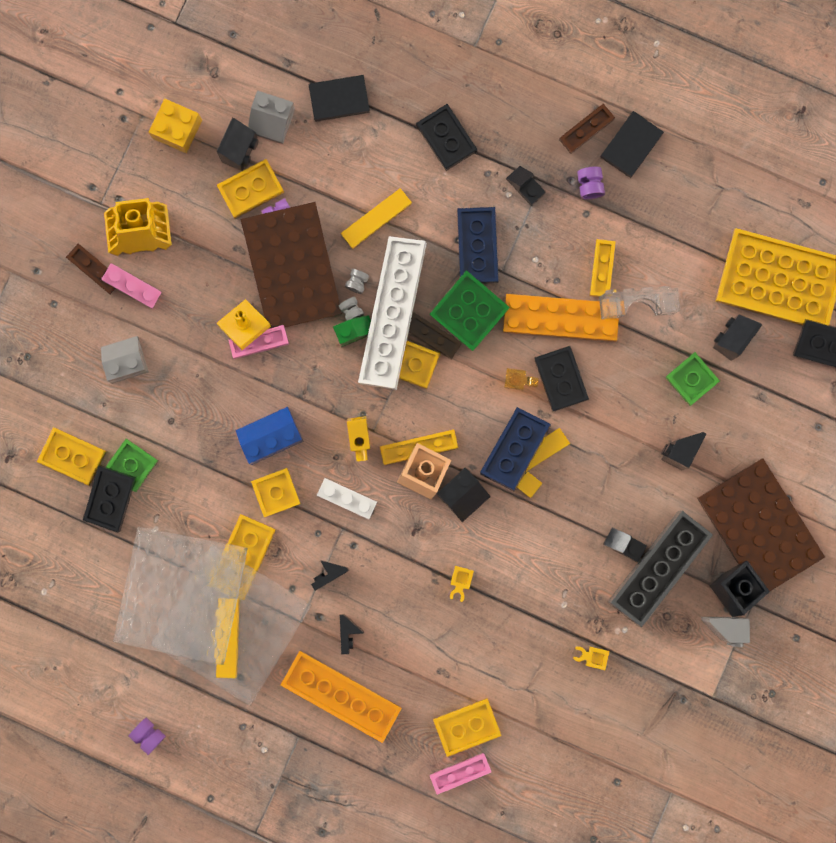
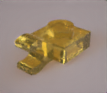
[504,368,539,390]

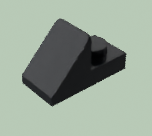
[506,166,546,206]
[603,527,647,563]
[311,560,350,591]
[340,614,364,655]

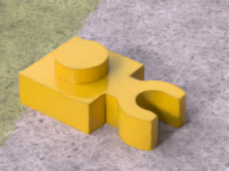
[450,566,474,602]
[573,646,609,670]

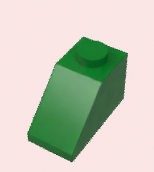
[333,315,371,348]

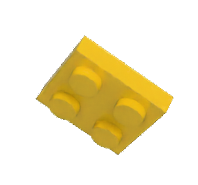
[251,468,301,518]

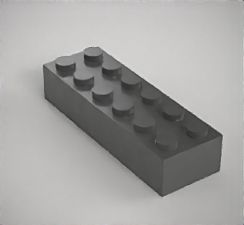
[608,511,713,628]

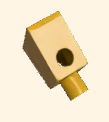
[347,416,370,461]

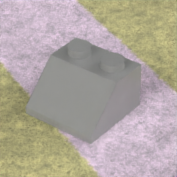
[248,91,295,144]
[101,336,149,384]
[701,617,750,647]

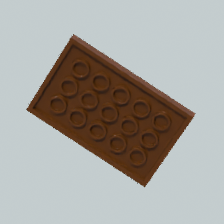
[240,202,342,329]
[697,458,825,591]

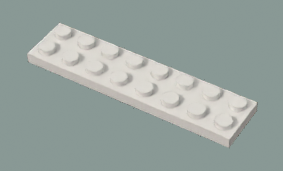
[358,236,427,390]

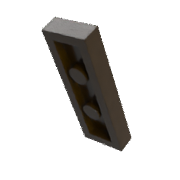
[409,313,462,360]

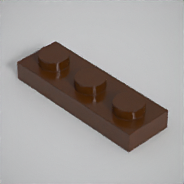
[559,104,615,154]
[66,243,116,295]

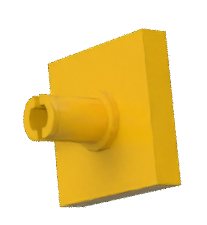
[217,299,271,350]

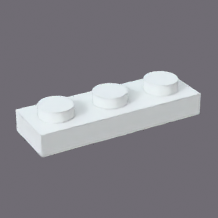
[317,478,377,519]

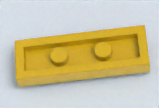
[590,239,616,298]

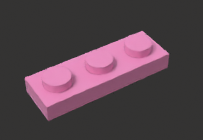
[101,263,162,309]
[228,325,289,359]
[430,753,491,795]

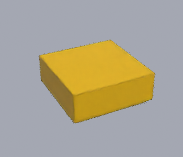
[517,471,542,498]

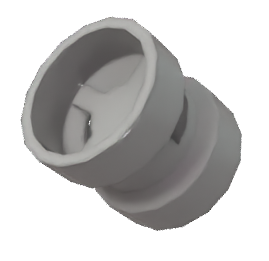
[345,269,369,294]
[339,297,364,321]

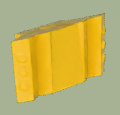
[104,198,172,256]

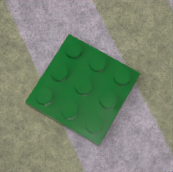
[430,270,510,351]

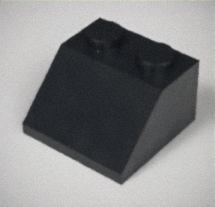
[217,117,259,171]
[713,314,762,361]
[661,432,706,471]
[437,467,491,522]
[709,560,770,617]

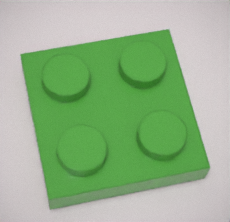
[665,352,720,406]
[106,439,158,492]

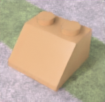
[397,443,451,499]

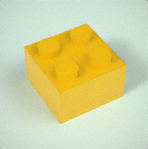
[149,98,202,154]

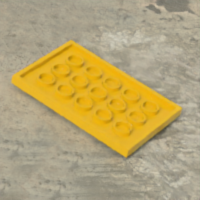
[715,228,836,325]

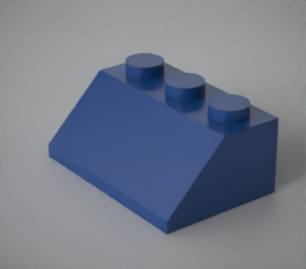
[235,407,304,465]

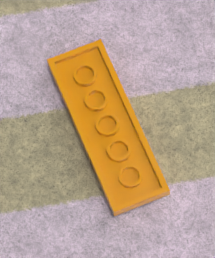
[503,294,620,342]
[280,650,402,743]

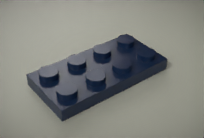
[457,207,499,284]
[480,407,551,492]

